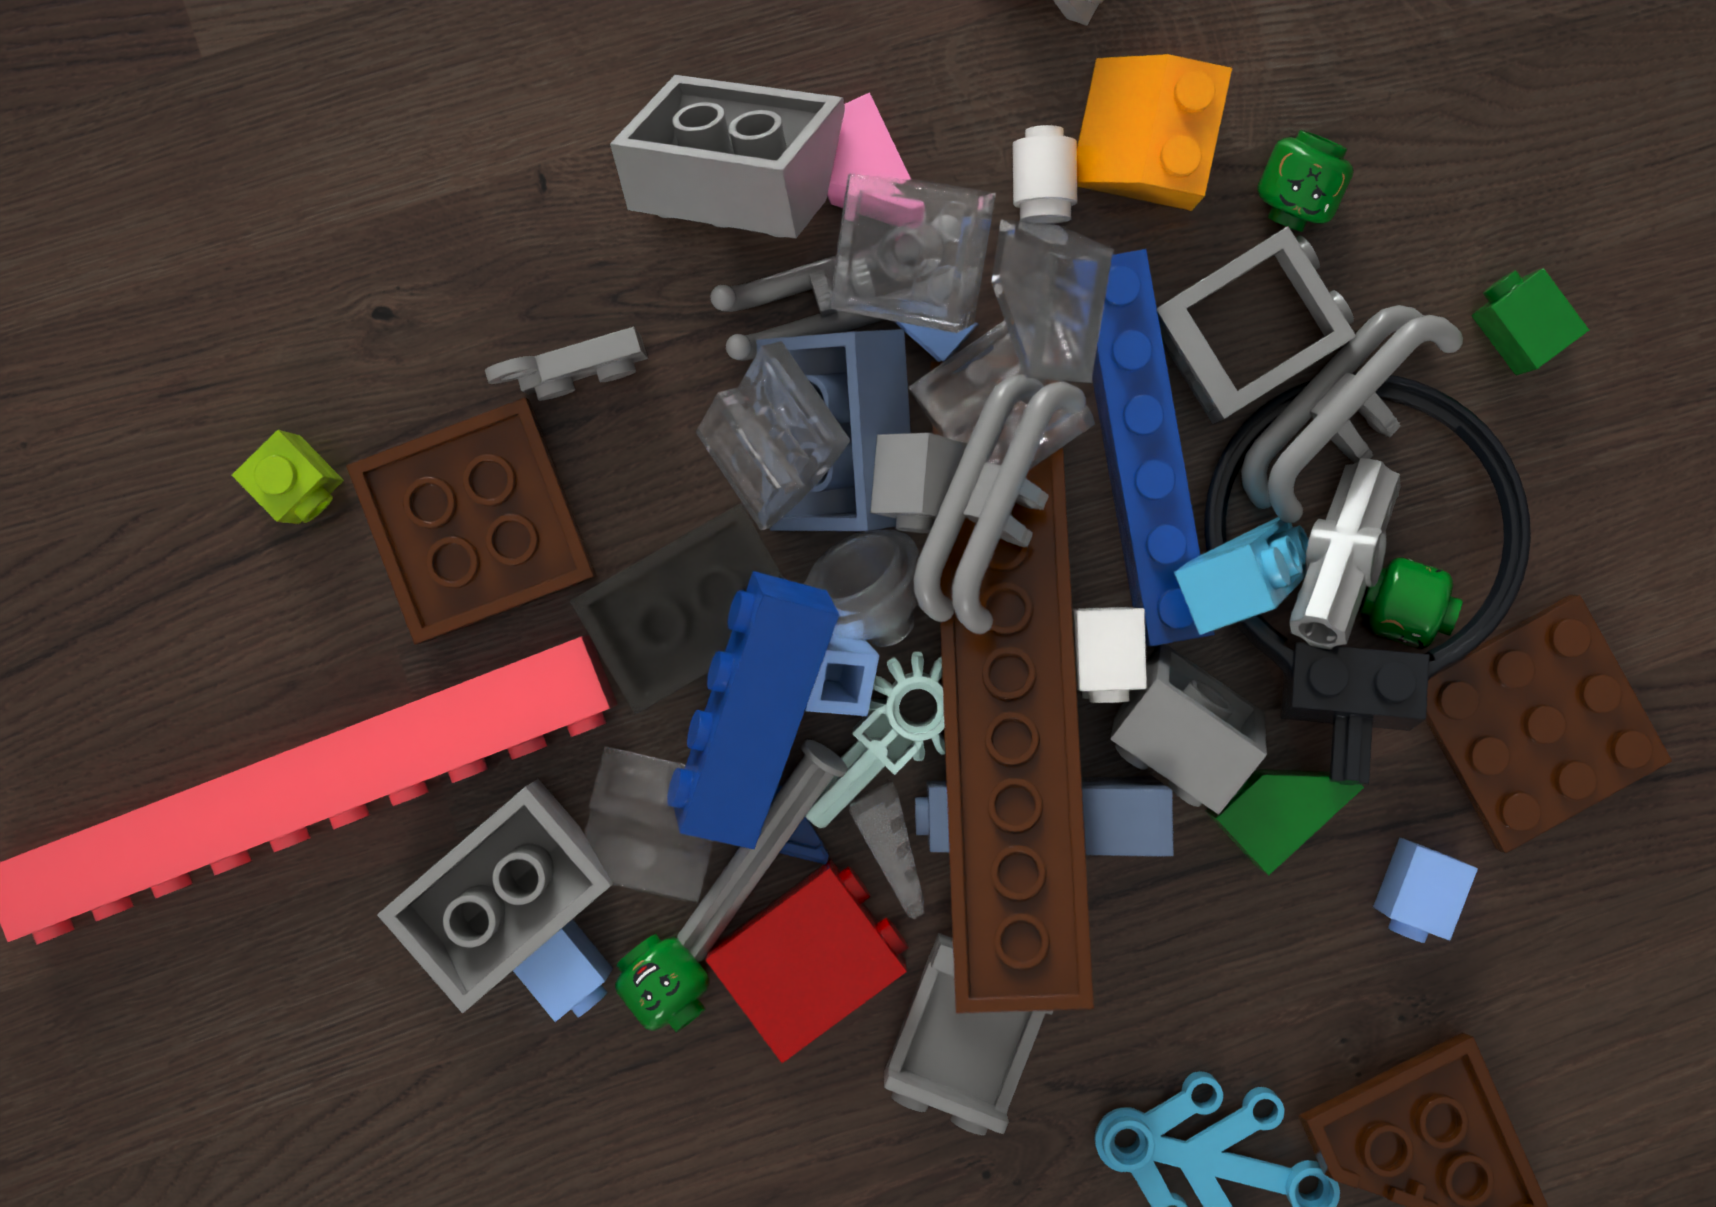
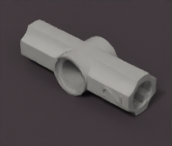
[1289,458,1401,650]

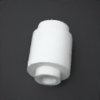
[1013,125,1078,224]

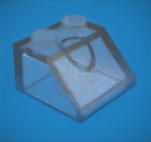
[829,174,996,333]

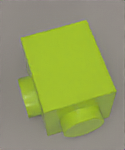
[232,430,344,524]

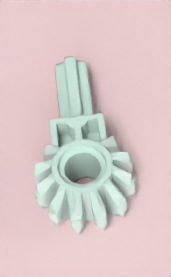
[805,651,946,828]

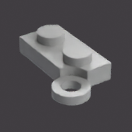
[485,326,648,401]

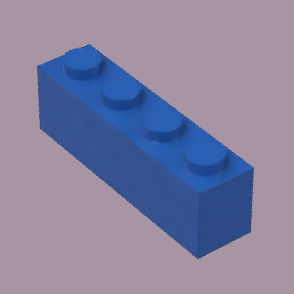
[667,571,840,850]

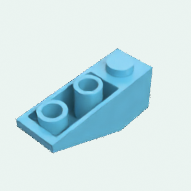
[1174,517,1309,635]

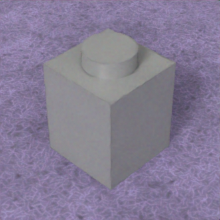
[870,433,967,533]

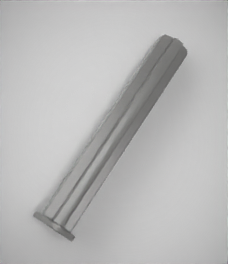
[677,739,848,962]

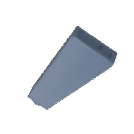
[915,776,1173,857]

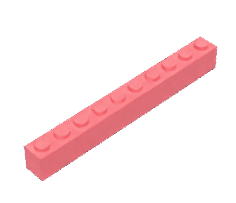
[0,635,618,945]

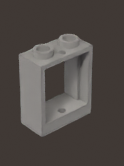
[1157,226,1356,424]

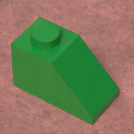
[1205,769,1364,875]

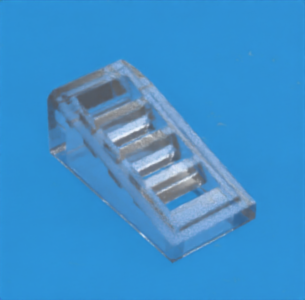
[848,778,924,920]

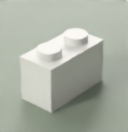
[1072,607,1147,703]

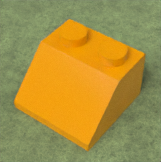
[1077,54,1232,211]

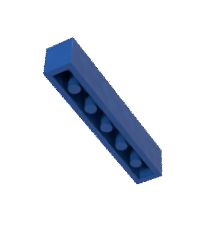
[1073,249,1215,646]

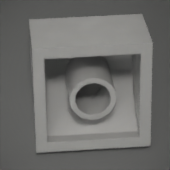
[1110,644,1267,814]

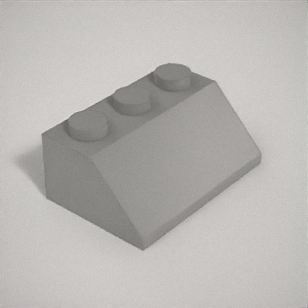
[610,75,845,238]
[377,779,613,1014]

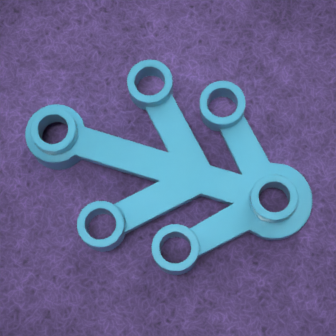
[1094,1071,1340,1207]

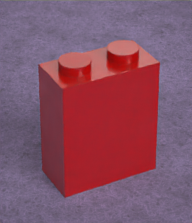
[705,859,909,1063]

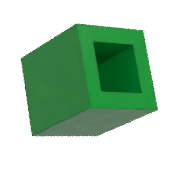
[1471,268,1589,376]

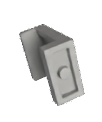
[884,933,1053,1135]

